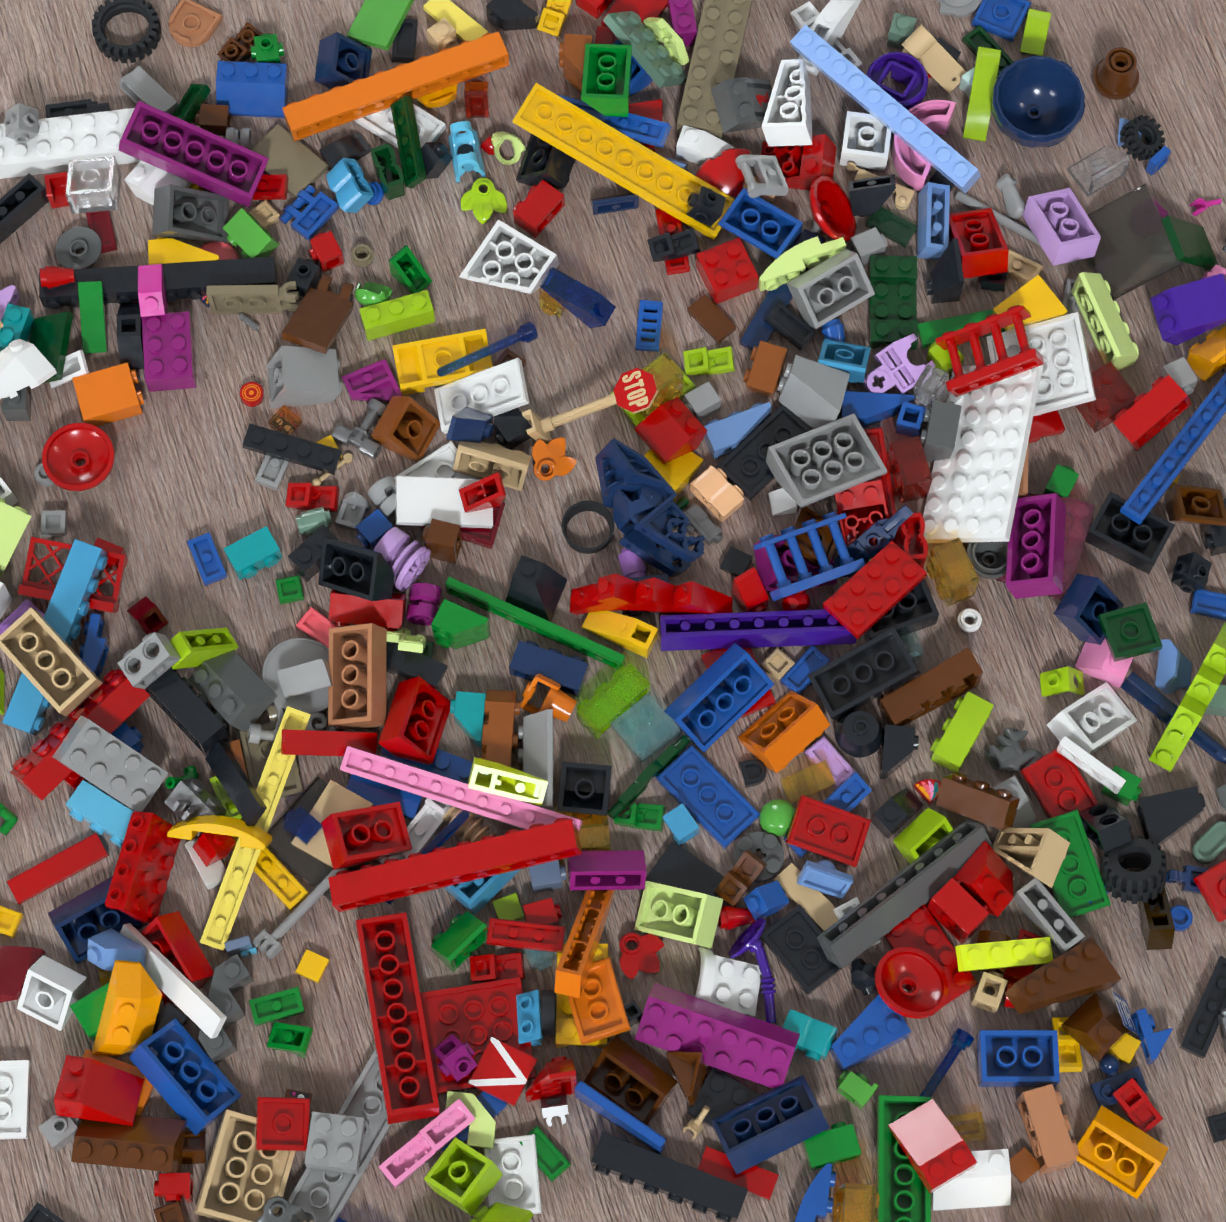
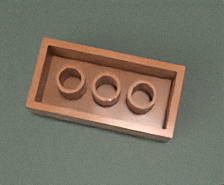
[328,623,387,730]

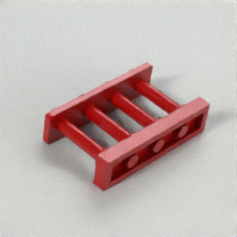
[935,305,1045,397]

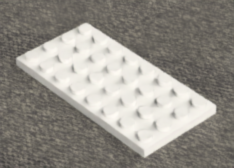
[923,364,1043,543]

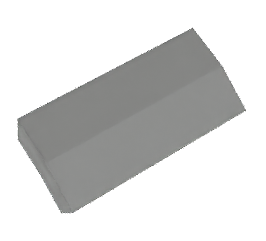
[120,66,178,115]

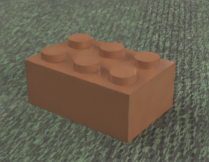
[1016,1084,1079,1176]

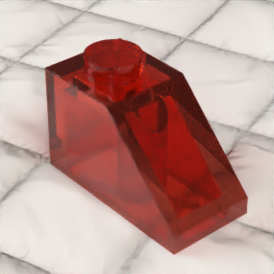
[464,80,489,118]

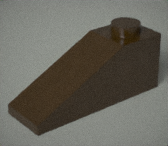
[1139,886,1175,950]

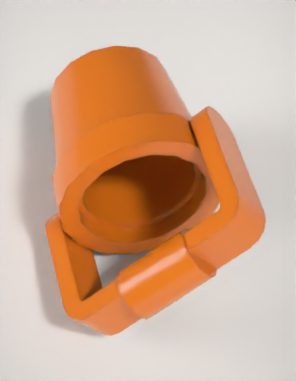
[521,674,577,722]

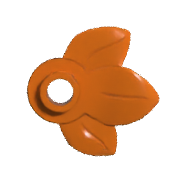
[531,437,577,481]

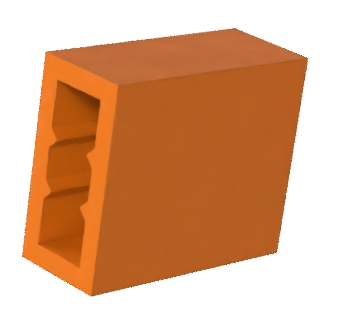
[72,362,145,427]

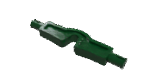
[608,735,690,819]

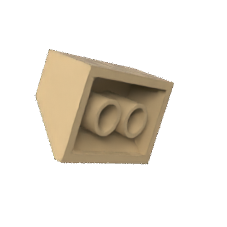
[452,441,532,491]

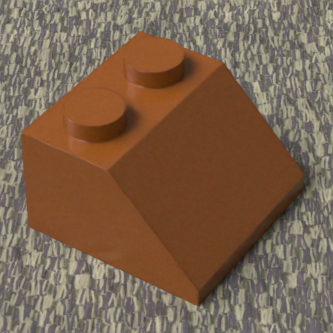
[559,33,593,94]
[371,396,440,463]

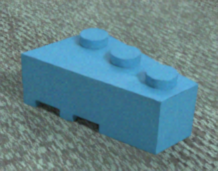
[444,869,521,916]

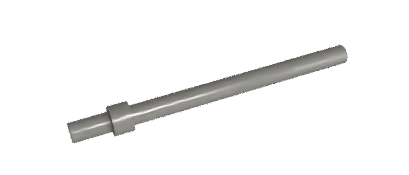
[955,191,1079,266]

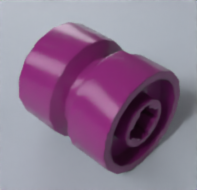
[406,583,442,626]

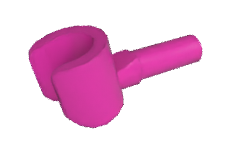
[1189,198,1222,216]

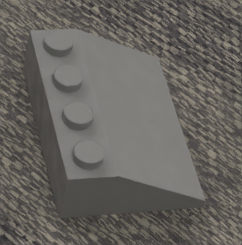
[766,414,887,508]

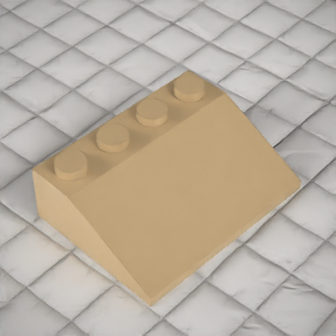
[194,1109,296,1222]

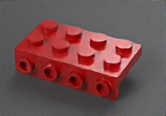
[105,811,181,925]

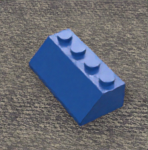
[664,643,775,752]
[129,1018,242,1136]

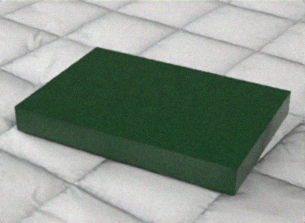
[1162,215,1218,270]
[29,311,73,384]

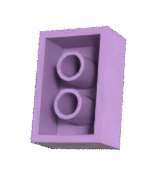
[1023,188,1101,266]

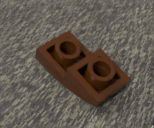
[217,22,263,62]

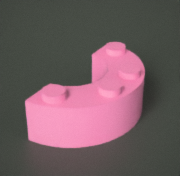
[892,100,956,192]

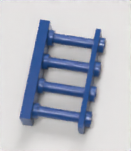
[753,511,865,601]

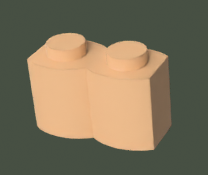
[690,465,744,523]

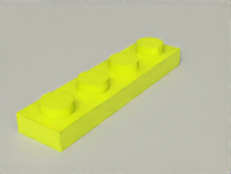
[955,937,1053,972]

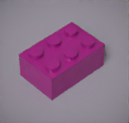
[142,311,196,392]

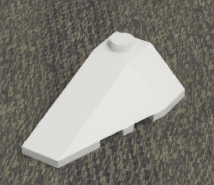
[0,339,57,399]

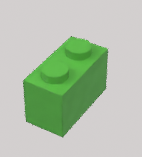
[223,208,280,258]

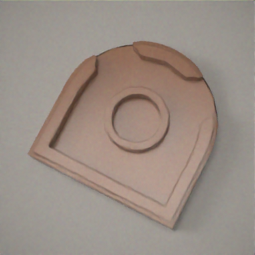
[169,0,223,47]

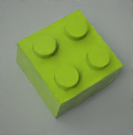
[424,1137,503,1216]

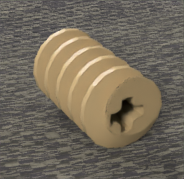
[442,806,497,843]

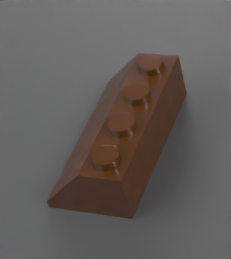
[71,1115,187,1173]

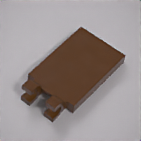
[282,274,354,354]

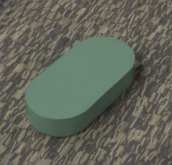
[1191,821,1226,864]

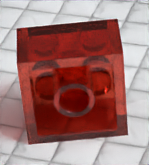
[1075,361,1137,433]
[885,436,932,503]

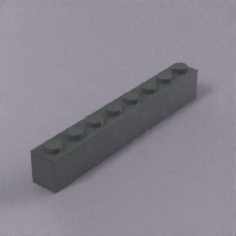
[817,818,994,968]

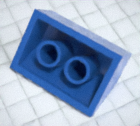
[216,61,289,118]
[718,188,803,259]

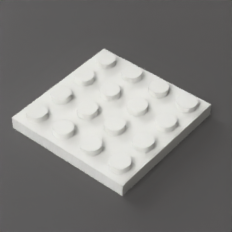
[986,312,1096,416]

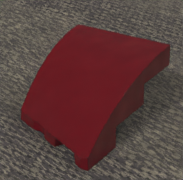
[0,946,46,1003]

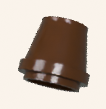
[1093,47,1139,100]

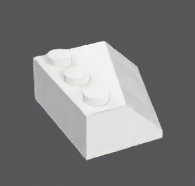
[459,220,559,294]

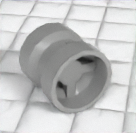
[226,127,252,150]

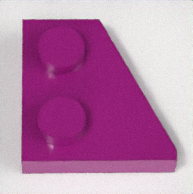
[342,359,403,402]

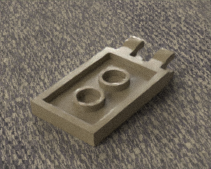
[206,281,299,314]
[239,706,304,799]

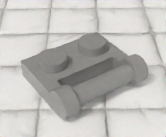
[735,154,789,198]

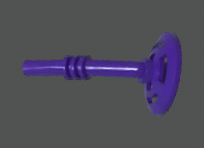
[728,918,776,1023]

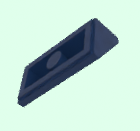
[591,193,639,215]

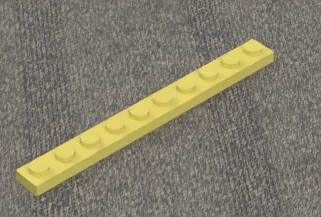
[200,706,311,951]

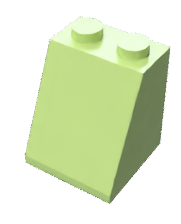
[0,497,31,578]

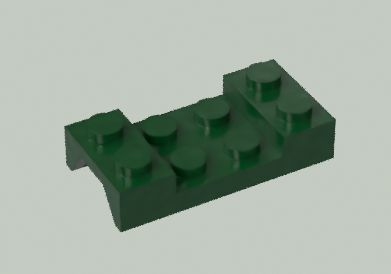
[869,255,918,350]

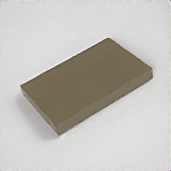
[251,124,329,198]

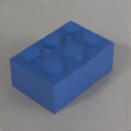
[976,1030,1060,1087]

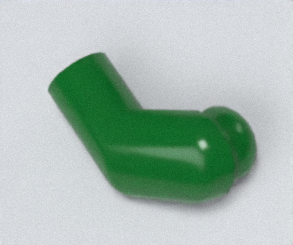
[165,765,199,789]

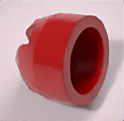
[480,135,501,155]

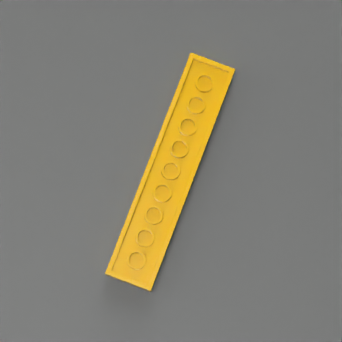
[513,83,735,240]

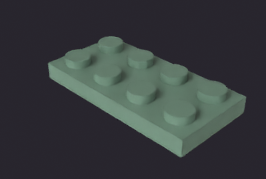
[603,11,687,88]

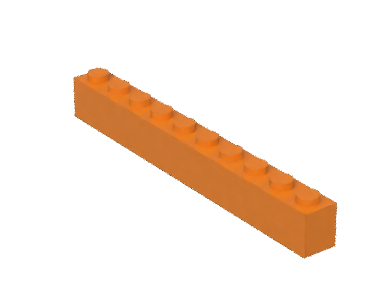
[282,31,509,141]

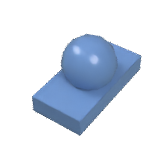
[797,860,853,899]

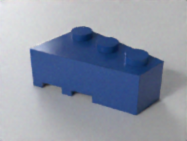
[830,994,911,1073]

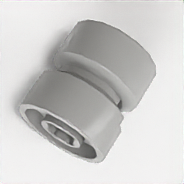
[367,476,396,522]

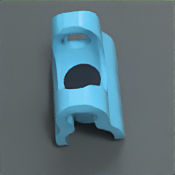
[448,121,486,183]

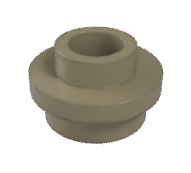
[351,244,374,267]

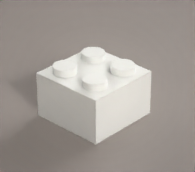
[839,111,891,171]

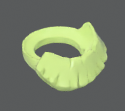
[491,131,526,165]

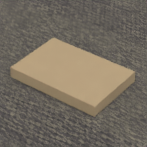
[291,780,374,868]

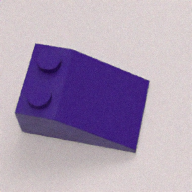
[1150,273,1226,346]

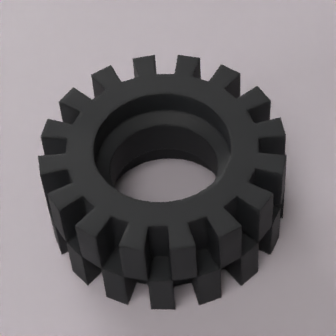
[1120,115,1165,161]

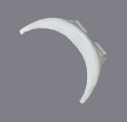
[695,946,761,1017]

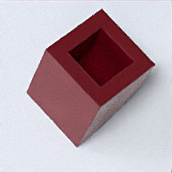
[127,596,169,635]

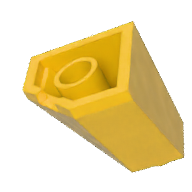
[993,274,1068,331]

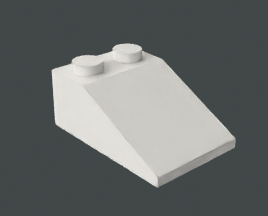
[1047,682,1137,755]

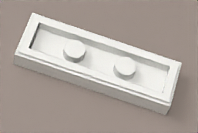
[1056,736,1126,794]

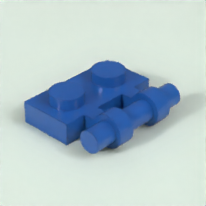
[279,185,339,241]

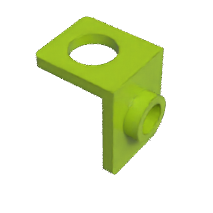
[1040,666,1085,697]

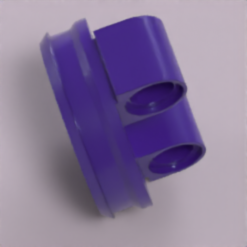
[866,52,928,110]

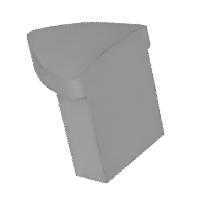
[335,492,371,532]

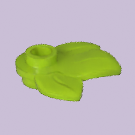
[461,178,507,224]

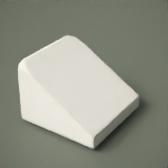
[768,488,797,516]

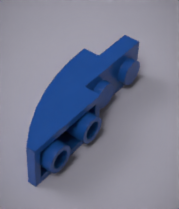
[80,613,110,678]
[795,1163,836,1222]

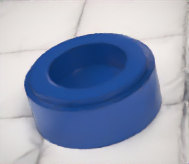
[1170,905,1193,932]

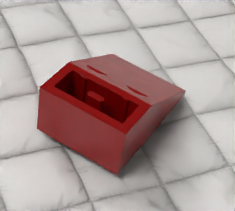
[761,134,837,191]
[835,475,894,553]

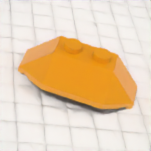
[92,960,162,1057]

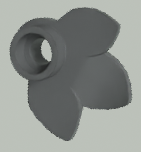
[256,1196,308,1222]

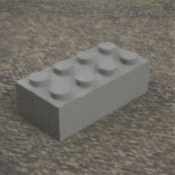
[52,715,168,812]

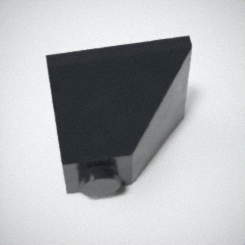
[925,238,964,304]
[506,555,567,622]

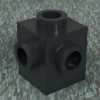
[686,186,726,227]
[1171,552,1212,593]

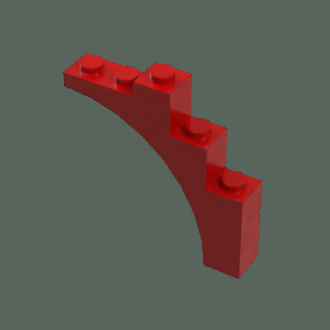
[569,573,733,615]

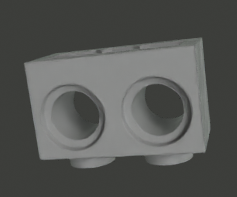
[118,632,181,689]

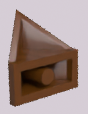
[666,1051,707,1106]

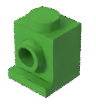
[837,1070,879,1110]

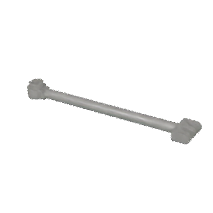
[253,867,349,959]

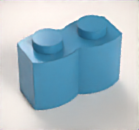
[326,158,373,213]

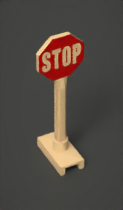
[522,368,659,444]

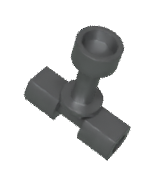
[332,399,386,460]

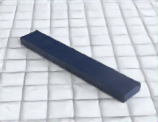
[740,228,825,350]

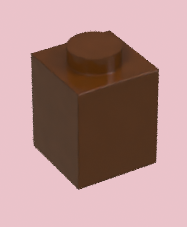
[196,104,231,137]

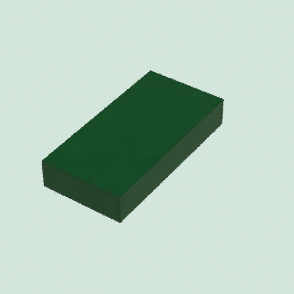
[172,84,211,124]

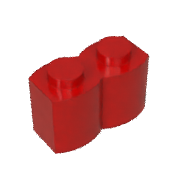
[899,512,928,568]

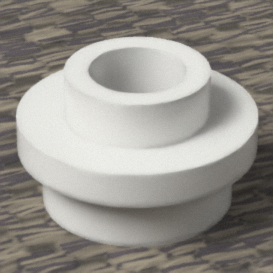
[957,608,982,633]

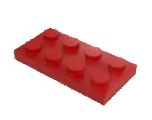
[823,541,927,639]
[884,904,978,1008]

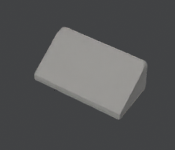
[277,659,332,698]

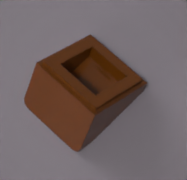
[181,1131,206,1164]

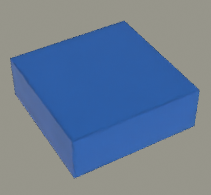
[1145,146,1171,176]

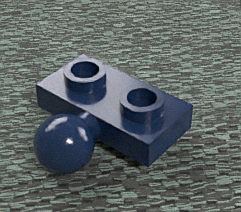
[1090,1053,1148,1108]

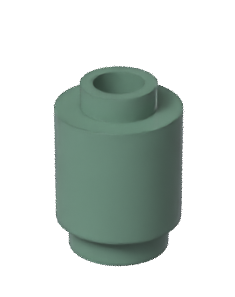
[295,507,332,535]

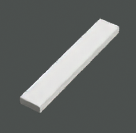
[120,923,227,1039]

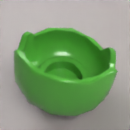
[355,282,393,307]
[759,799,796,837]

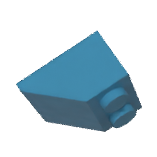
[818,339,871,383]

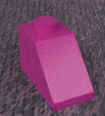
[138,264,168,317]

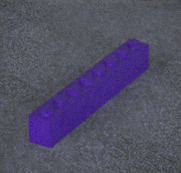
[659,609,857,651]

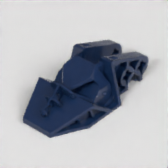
[595,438,706,577]

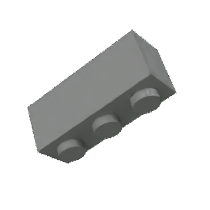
[1013,878,1085,956]

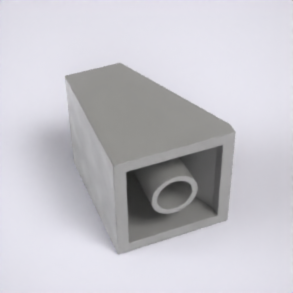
[267,345,342,409]
[777,355,850,429]

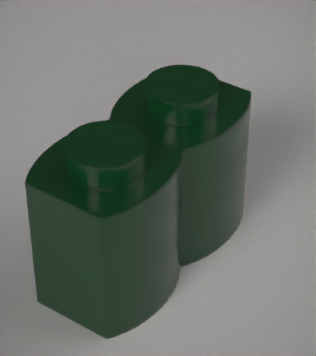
[371,143,405,200]

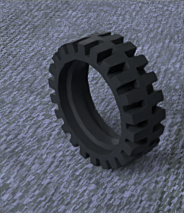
[92,0,161,63]

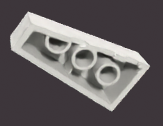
[762,59,813,146]

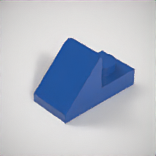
[1132,1008,1173,1065]

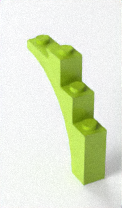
[1149,623,1226,772]

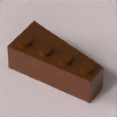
[878,648,983,726]
[1005,937,1121,1015]

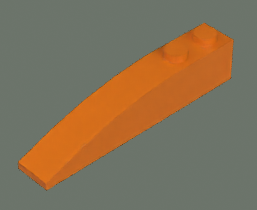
[554,890,615,998]

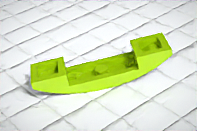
[963,47,1001,142]

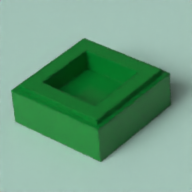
[275,575,304,605]

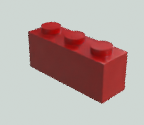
[328,589,407,631]

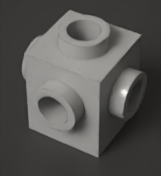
[4,103,40,143]

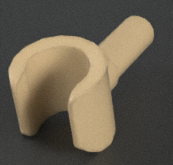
[683,1106,710,1139]

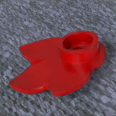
[619,932,664,979]

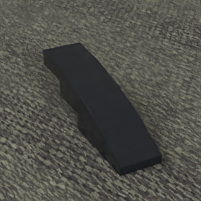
[386,642,448,689]

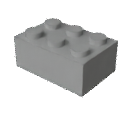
[787,249,875,329]

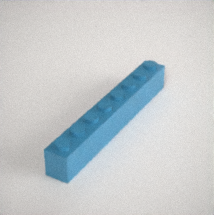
[2,539,108,736]

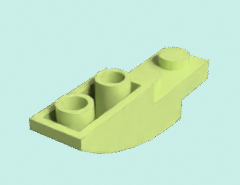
[759,236,846,292]

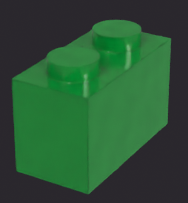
[802,1122,862,1171]

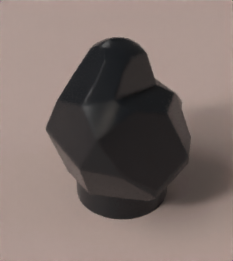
[851,958,877,996]

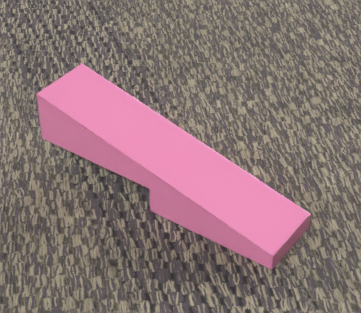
[378,1099,476,1189]

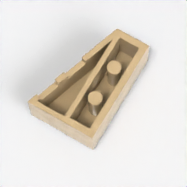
[993,828,1070,888]

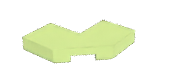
[644,17,690,65]
[383,627,426,653]
[445,1091,496,1149]

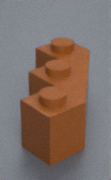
[481,690,521,769]

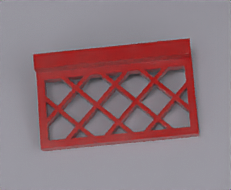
[18,537,127,613]

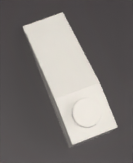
[676,125,735,165]

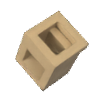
[427,18,459,53]
[971,971,1008,1014]

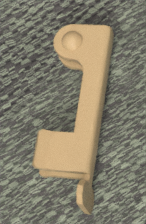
[847,162,915,211]

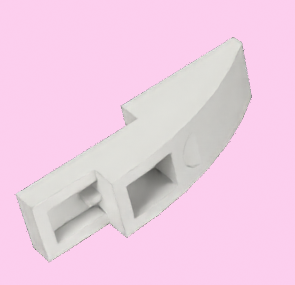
[798,0,861,76]

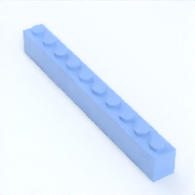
[790,24,981,194]

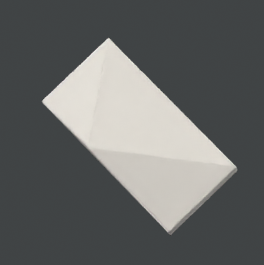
[50,350,89,388]

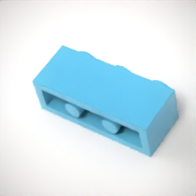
[66,780,134,848]

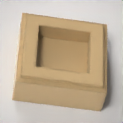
[249,200,280,230]
[760,647,795,683]

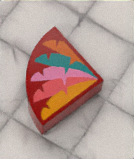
[913,779,941,805]

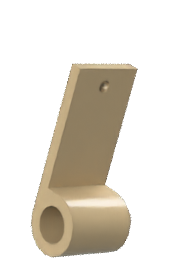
[901,25,967,94]

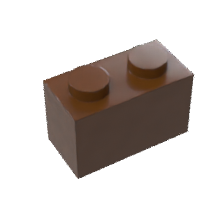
[423,518,462,564]

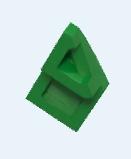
[614,803,666,832]

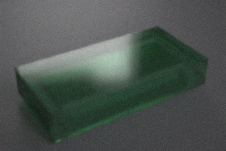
[865,207,918,248]

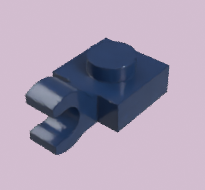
[1166,865,1209,894]

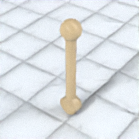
[312,453,353,486]

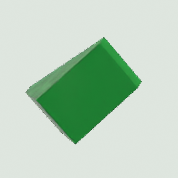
[389,245,433,294]

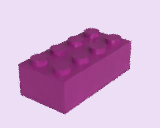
[1006,493,1066,599]

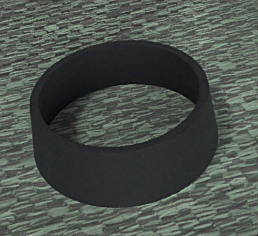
[561,501,615,554]

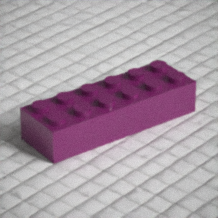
[118,100,269,208]
[635,983,800,1089]

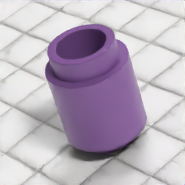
[618,548,647,578]

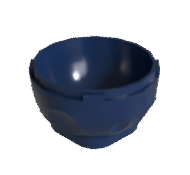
[991,56,1085,148]

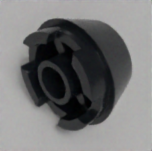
[835,710,884,758]

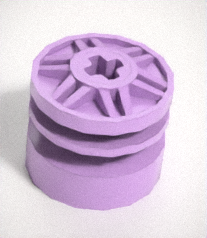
[373,527,431,592]

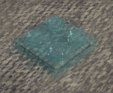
[610,694,680,763]

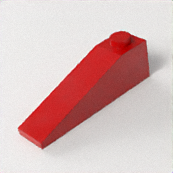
[525,1056,577,1102]

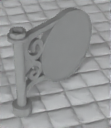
[248,638,336,744]

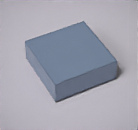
[224,935,253,957]

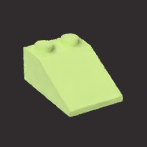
[634,881,723,949]

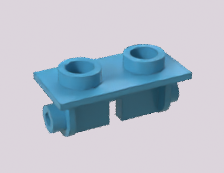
[516,990,544,1046]

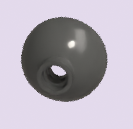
[967,542,1008,579]

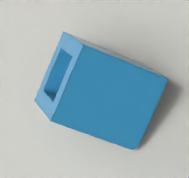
[663,803,700,846]

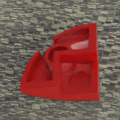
[695,148,750,197]

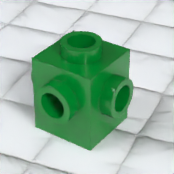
[251,33,284,63]

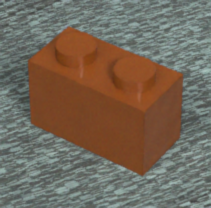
[743,341,788,398]

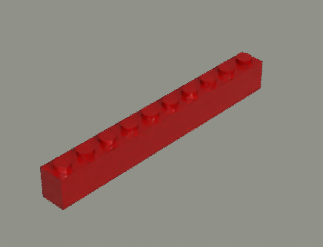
[328,817,582,912]

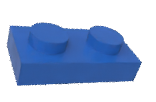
[187,532,227,586]

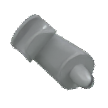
[996,174,1025,219]

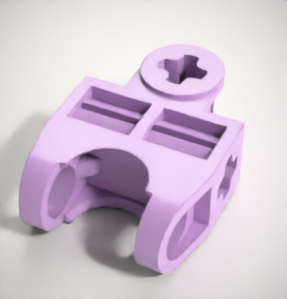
[864,333,936,394]

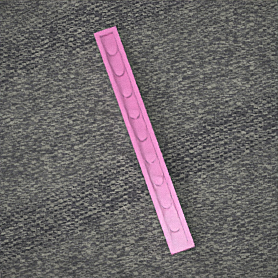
[340,746,583,834]

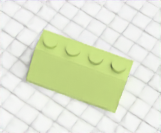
[1071,272,1139,374]

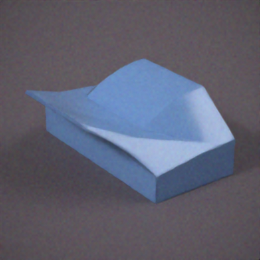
[1155,639,1192,694]

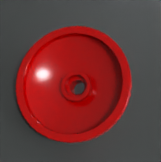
[809,176,856,242]
[42,423,115,491]
[875,947,949,1019]

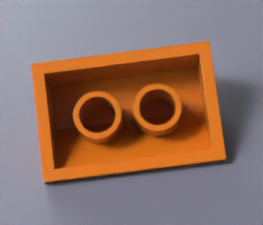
[738,690,830,773]

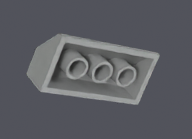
[518,709,554,811]

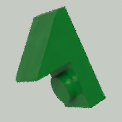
[266,1022,313,1058]

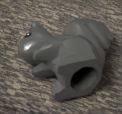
[984,728,1043,772]

